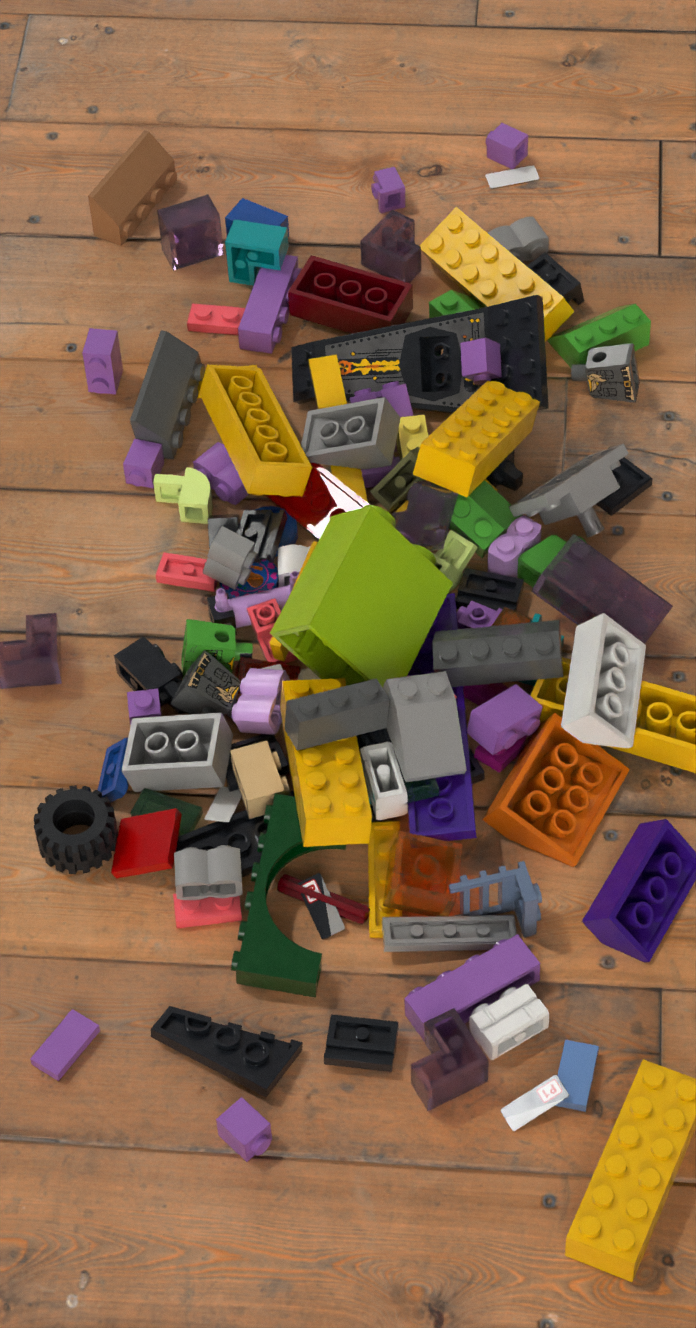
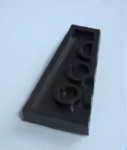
[151,1006,303,1097]

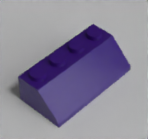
[582,819,696,963]

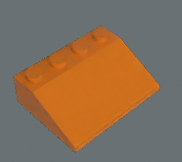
[482,713,630,867]

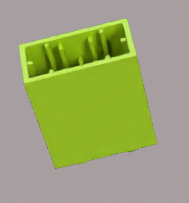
[270,505,453,687]

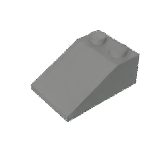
[301,397,400,469]
[382,671,467,782]

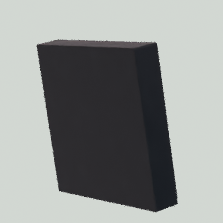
[596,447,653,516]

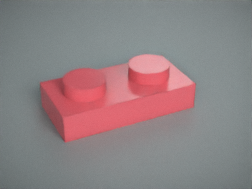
[187,304,245,335]
[156,552,218,592]
[173,894,242,928]

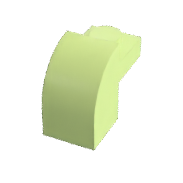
[153,467,213,524]
[430,530,478,593]

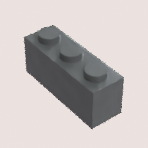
[285,678,390,751]

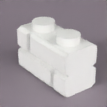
[360,742,408,820]
[469,984,549,1060]

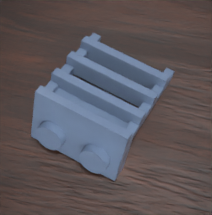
[449,861,542,937]

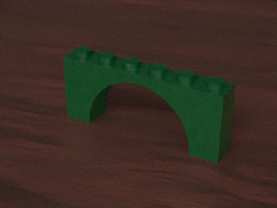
[231,793,347,998]

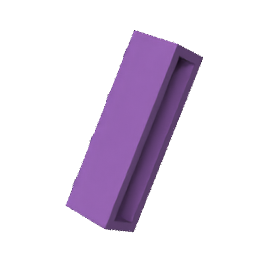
[238,255,302,354]
[404,934,540,1045]

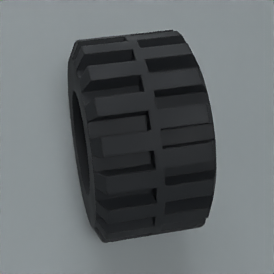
[34,785,118,874]

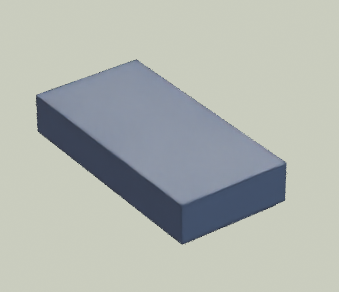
[555,1040,599,1112]

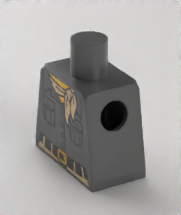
[571,344,640,402]
[170,650,241,719]

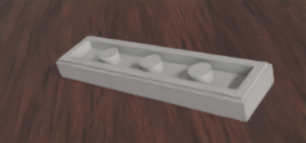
[381,915,517,952]

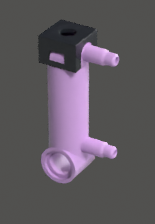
[207,571,299,635]

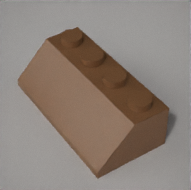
[88,130,177,246]

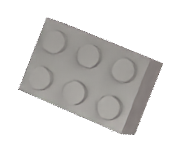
[122,713,233,792]

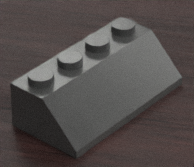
[130,330,205,460]
[433,620,564,687]

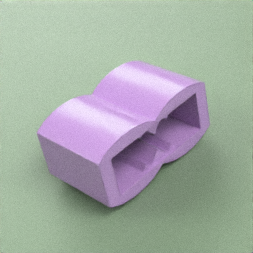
[488,515,541,578]
[232,668,290,735]

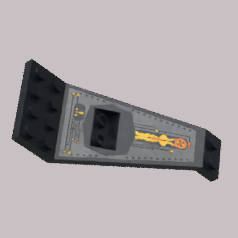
[291,295,549,414]

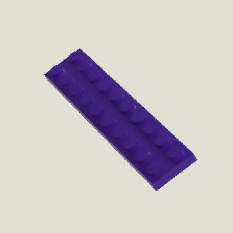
[406,593,477,845]

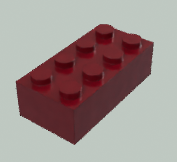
[288,255,413,334]

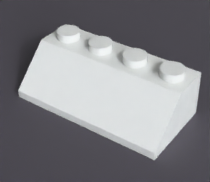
[561,613,646,748]

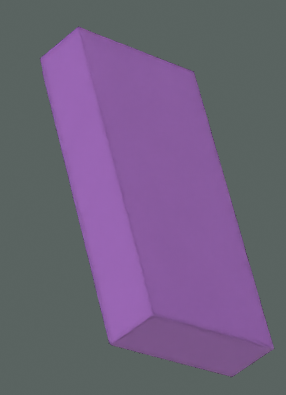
[30,1009,100,1081]

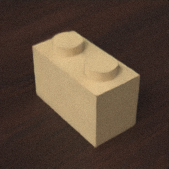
[230,741,290,819]

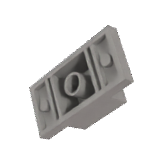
[509,443,629,537]

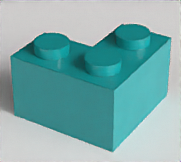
[225,219,289,286]

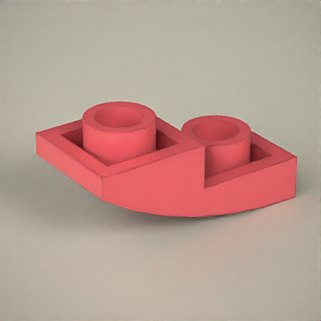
[247,598,298,667]

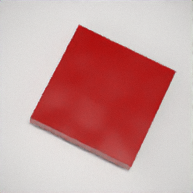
[111,808,182,879]

